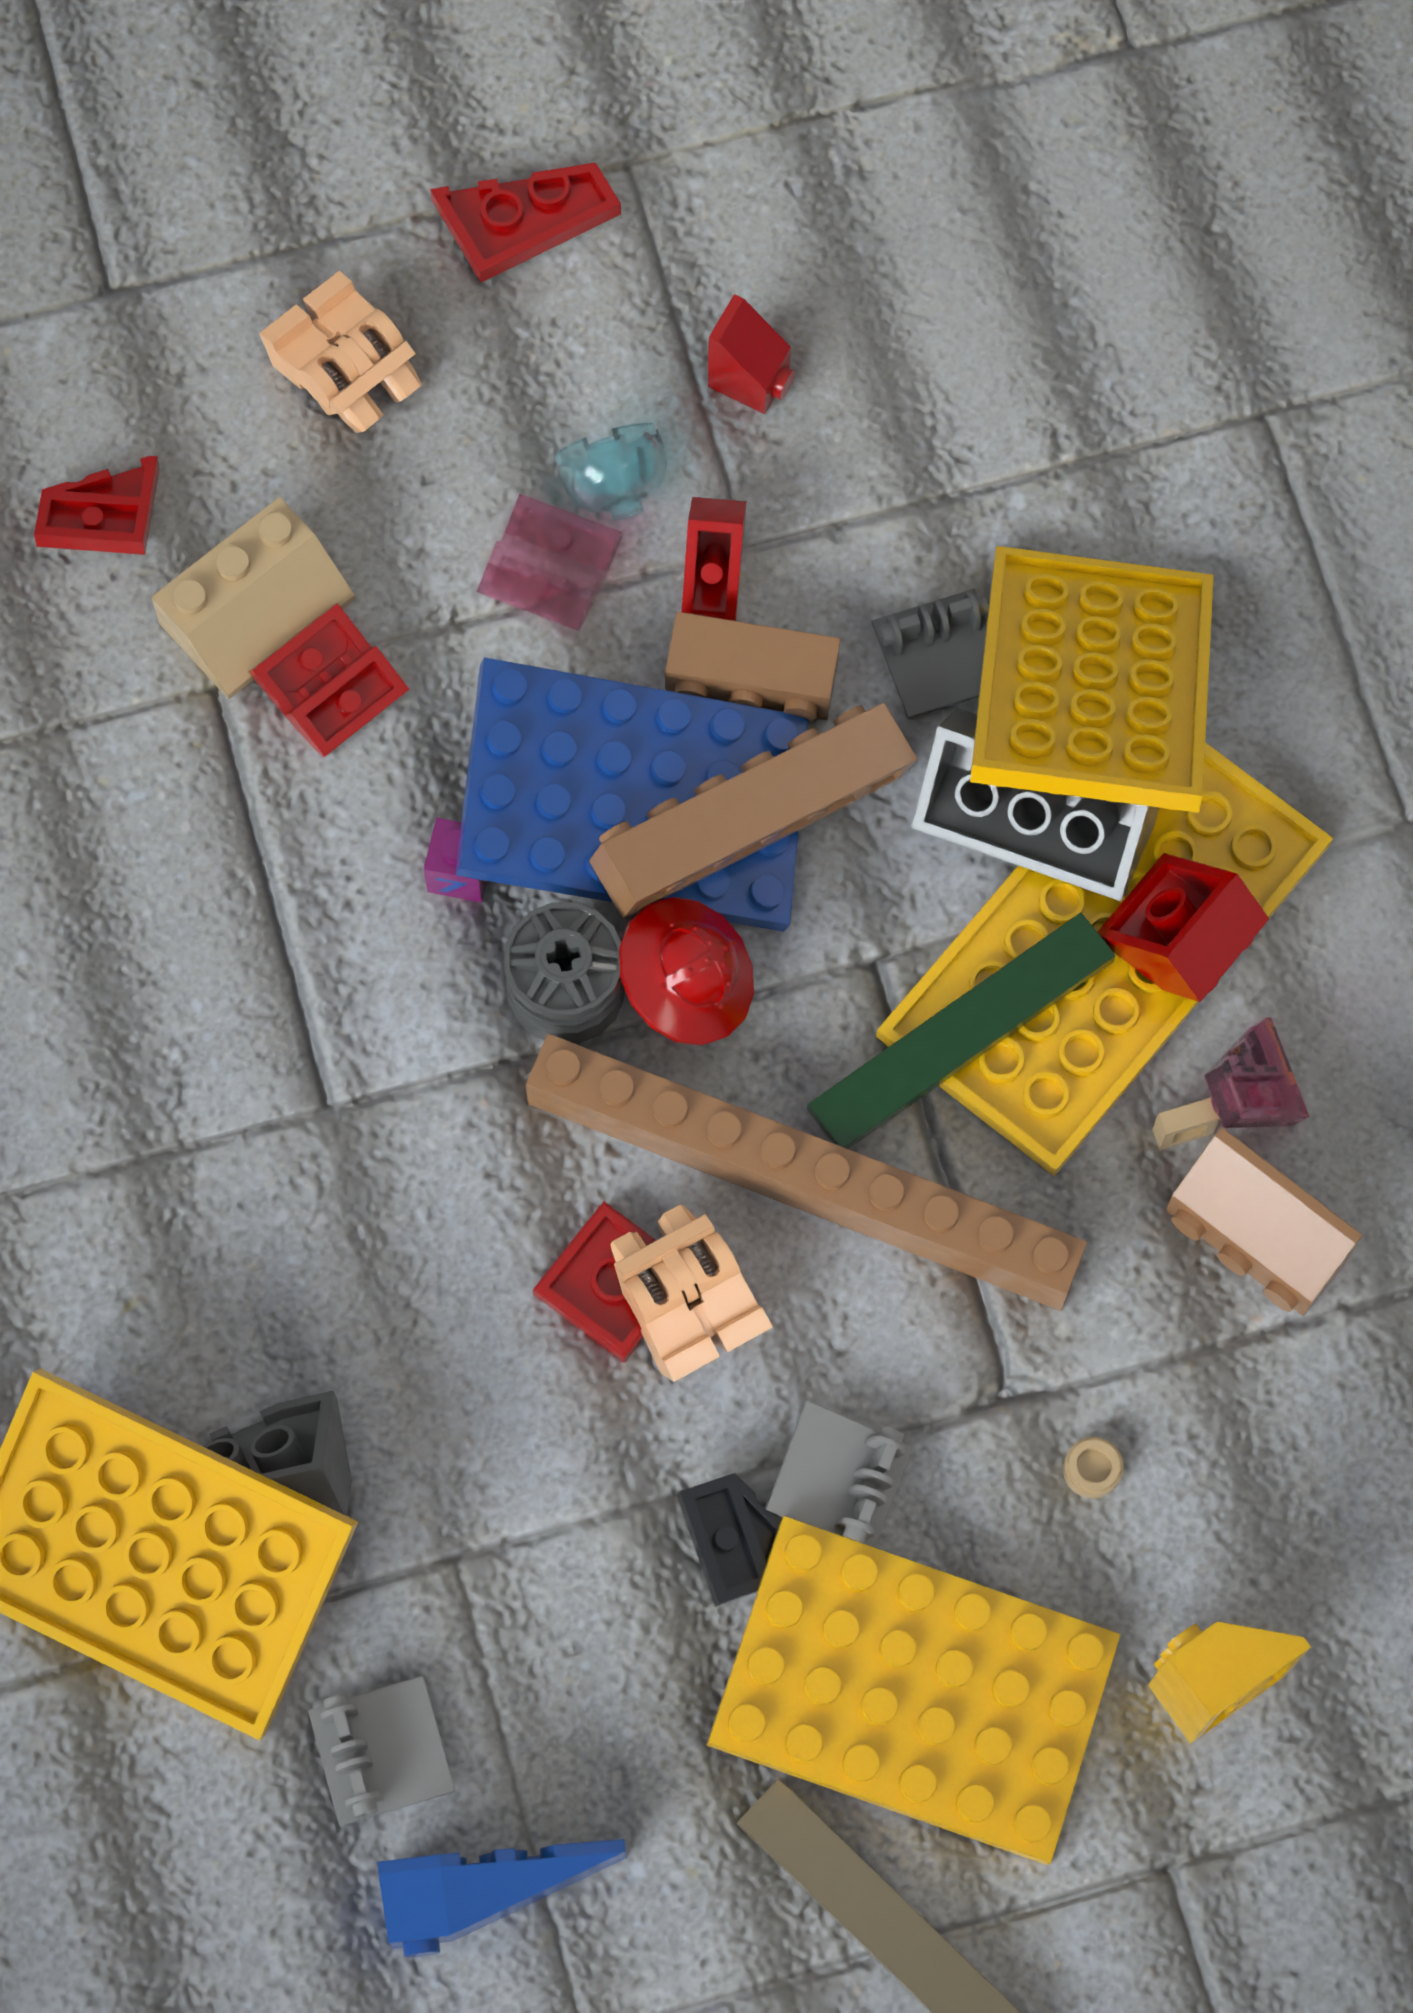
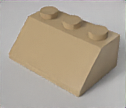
[151,496,355,699]

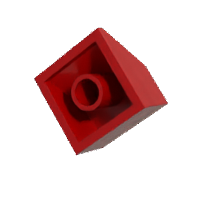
[1097,853,1269,1002]

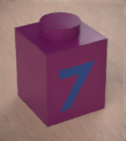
[423,817,487,903]

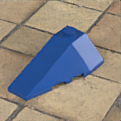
[377,1839,627,1958]

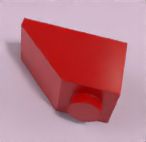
[708,294,795,414]
[681,497,747,621]

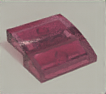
[476,494,623,632]

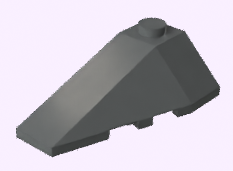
[203,1391,352,1516]

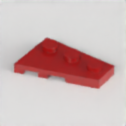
[430,162,621,283]

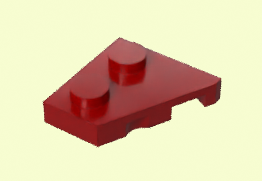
[34,456,160,555]

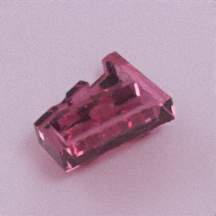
[1204,1017,1310,1128]

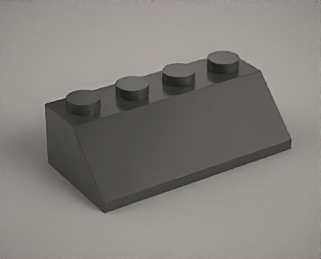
[911,707,1159,901]

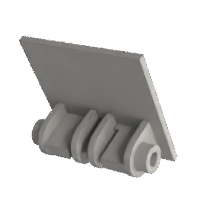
[765,1400,913,1548]
[308,1676,456,1827]

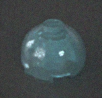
[555,423,667,521]

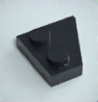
[676,1473,781,1607]

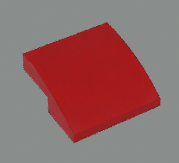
[249,603,410,757]

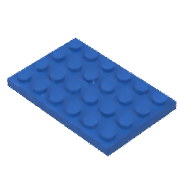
[455,657,808,932]

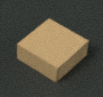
[1152,1097,1220,1150]

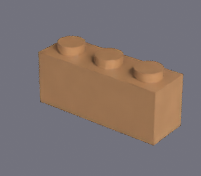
[665,612,840,722]

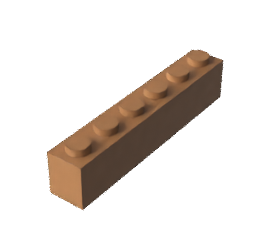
[589,703,918,919]

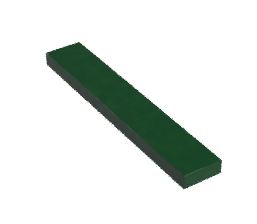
[807,912,1116,1149]

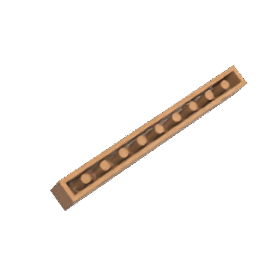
[526,1033,1088,1311]

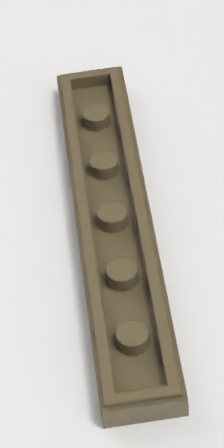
[737,1778,1021,2013]

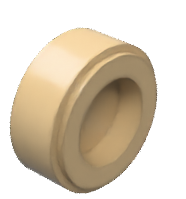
[1063,1437,1124,1499]

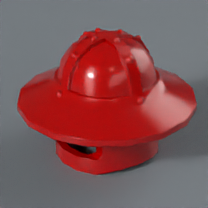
[619,897,754,1046]

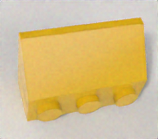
[1148,1621,1311,1744]

